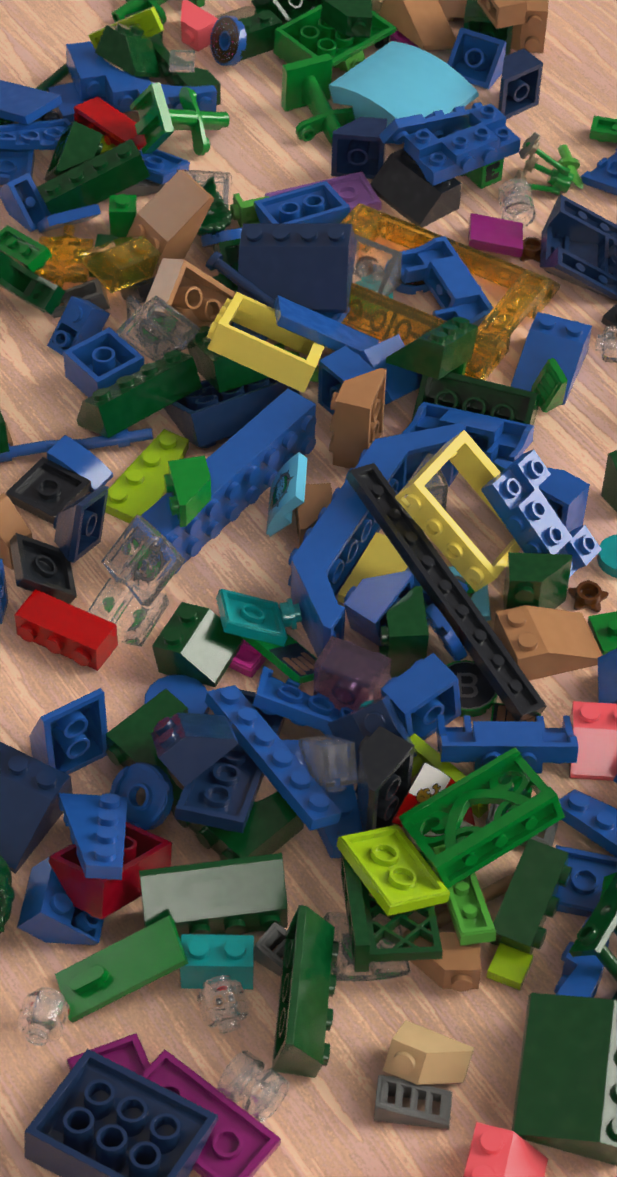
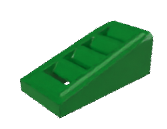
[531,358,568,412]

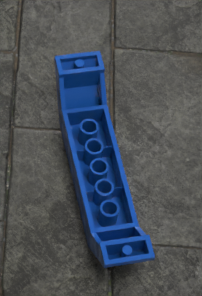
[288,423,466,669]

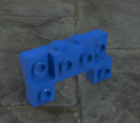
[404,104,521,186]
[392,236,497,329]
[402,402,534,463]
[481,449,602,578]
[436,714,579,773]

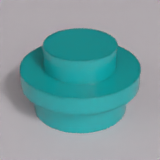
[279,598,302,630]

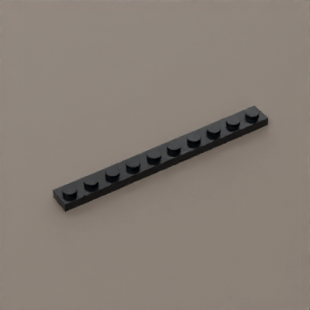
[346,463,547,721]

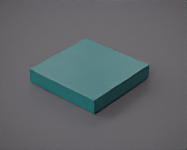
[216,589,288,647]

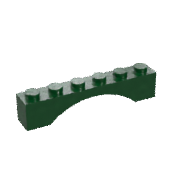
[125,7,221,106]

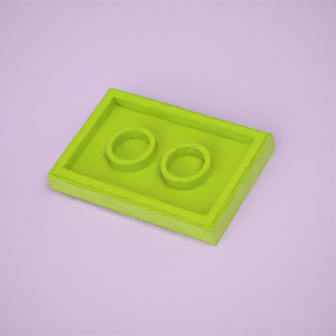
[336,824,451,916]

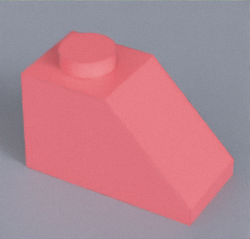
[181,0,218,51]

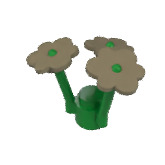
[513,132,574,200]

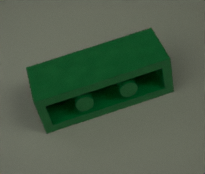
[490,839,572,955]

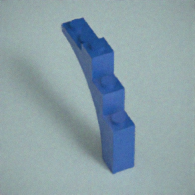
[66,41,217,113]

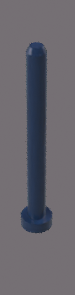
[206,251,275,309]

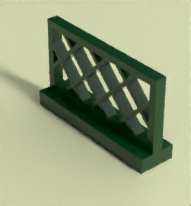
[341,853,443,972]

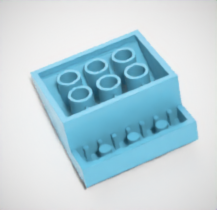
[329,41,479,126]

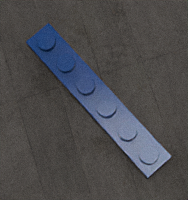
[205,685,342,831]

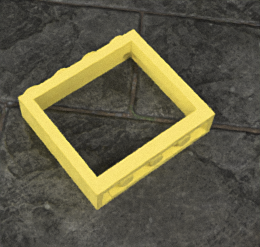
[207,292,325,393]
[395,430,521,592]

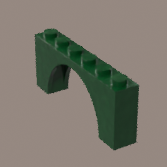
[105,688,304,860]

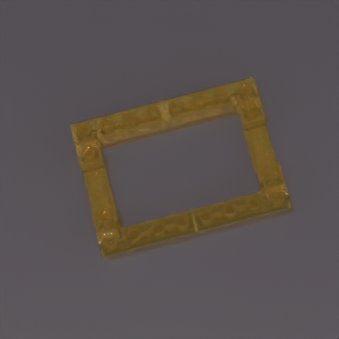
[340,203,560,380]

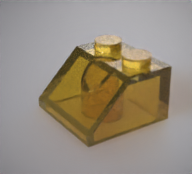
[77,235,161,294]

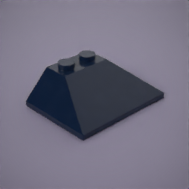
[540,195,617,301]

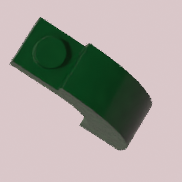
[0,251,66,315]

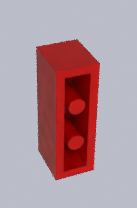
[74,96,147,150]
[14,589,118,671]

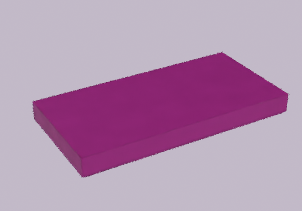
[141,1049,281,1177]

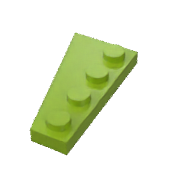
[105,429,189,525]

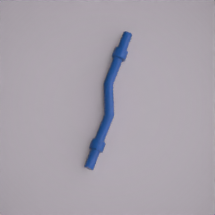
[0,428,153,463]

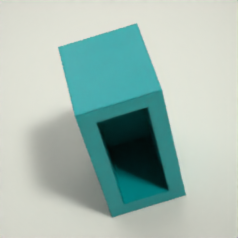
[180,934,254,989]

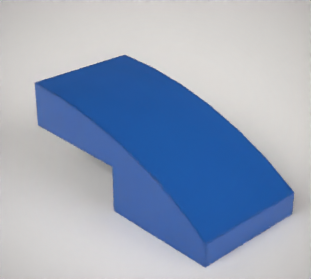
[47,435,113,492]

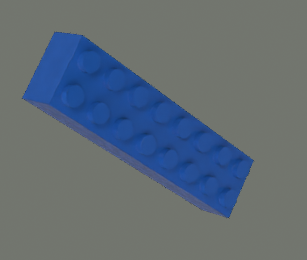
[132,388,317,583]

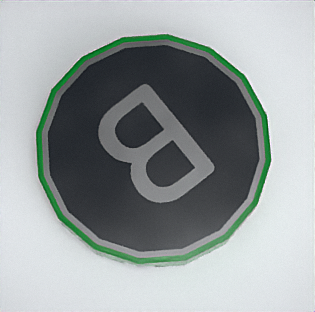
[446,660,498,717]

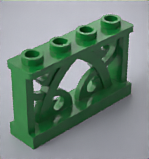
[399,748,565,889]

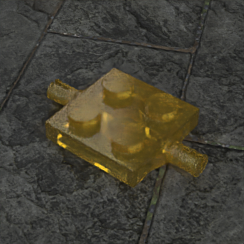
[34,225,94,289]

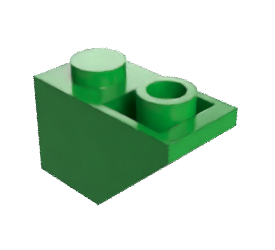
[163,456,211,527]

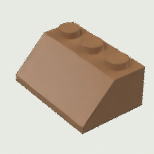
[329,368,387,469]

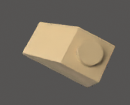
[383,1020,474,1085]

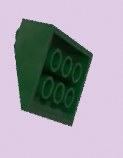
[512,993,617,1166]

